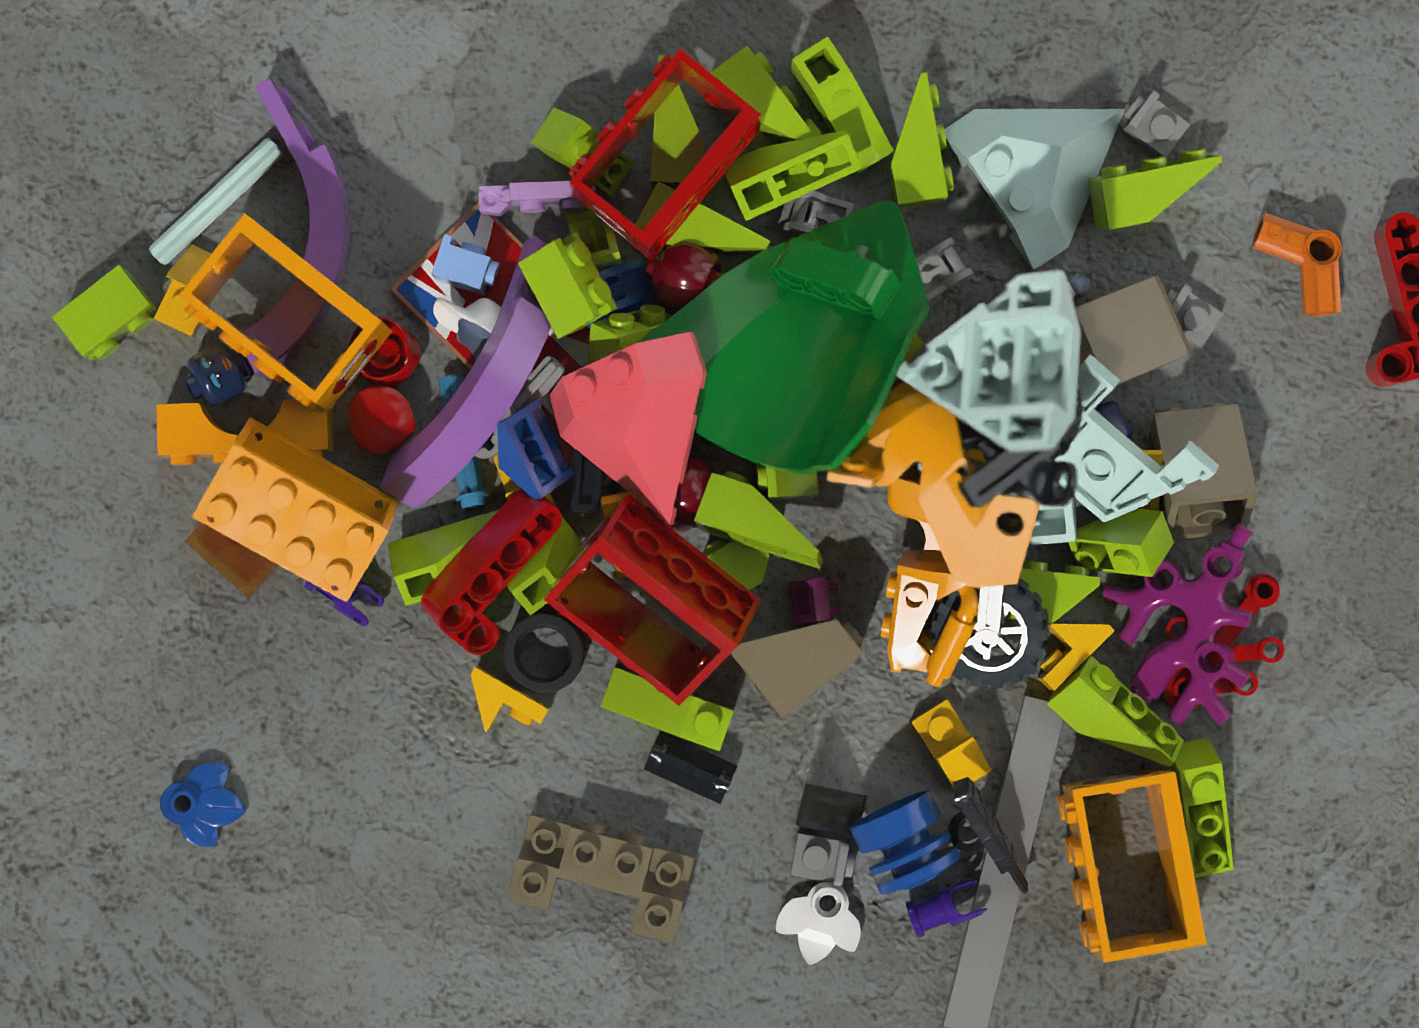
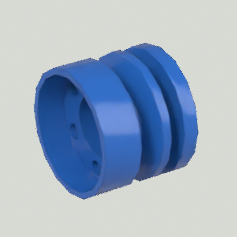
[849,789,961,895]

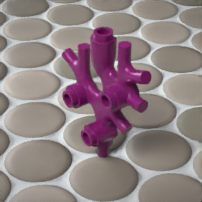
[1103,524,1253,725]

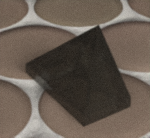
[793,783,867,836]

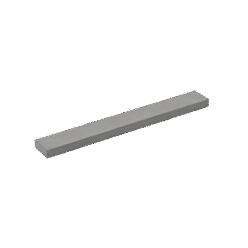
[942,695,1063,1028]

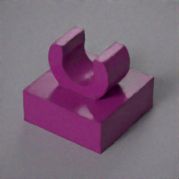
[789,578,840,624]

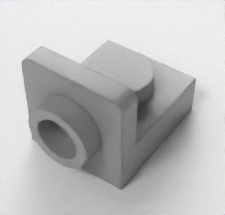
[1123,90,1191,157]
[1166,284,1224,351]
[790,832,855,886]

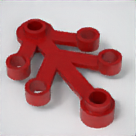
[1162,574,1285,709]

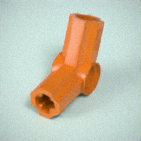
[1251,213,1342,317]

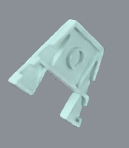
[1055,354,1220,522]

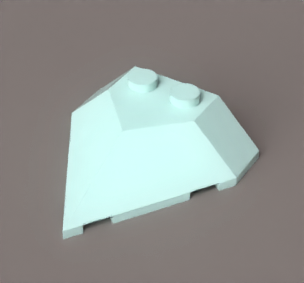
[944,109,1125,271]
[896,270,1081,452]

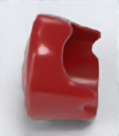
[350,316,421,389]
[347,386,416,454]

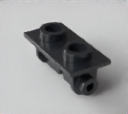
[644,731,738,804]

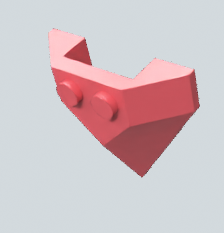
[548,332,707,525]

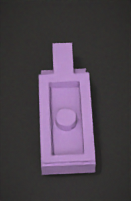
[478,181,596,216]

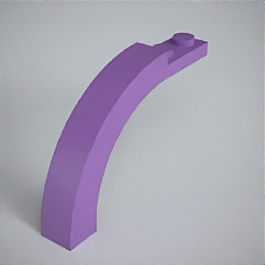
[242,78,350,377]
[380,236,551,509]

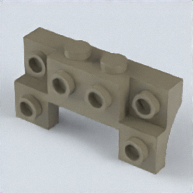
[507,813,694,943]

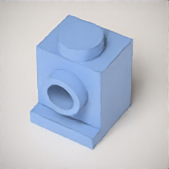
[431,234,500,295]

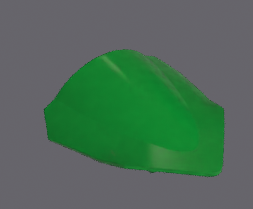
[640,201,930,474]

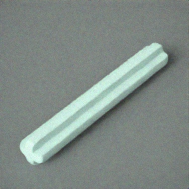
[149,138,283,265]

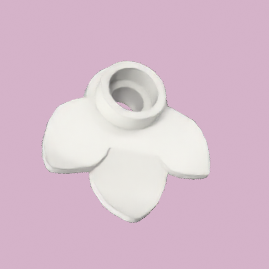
[776,881,861,965]

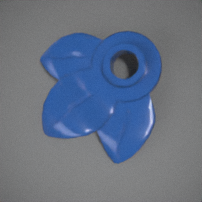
[160,762,246,847]

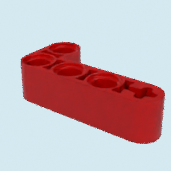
[1365,212,1419,387]
[421,488,562,655]

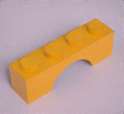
[156,399,334,465]

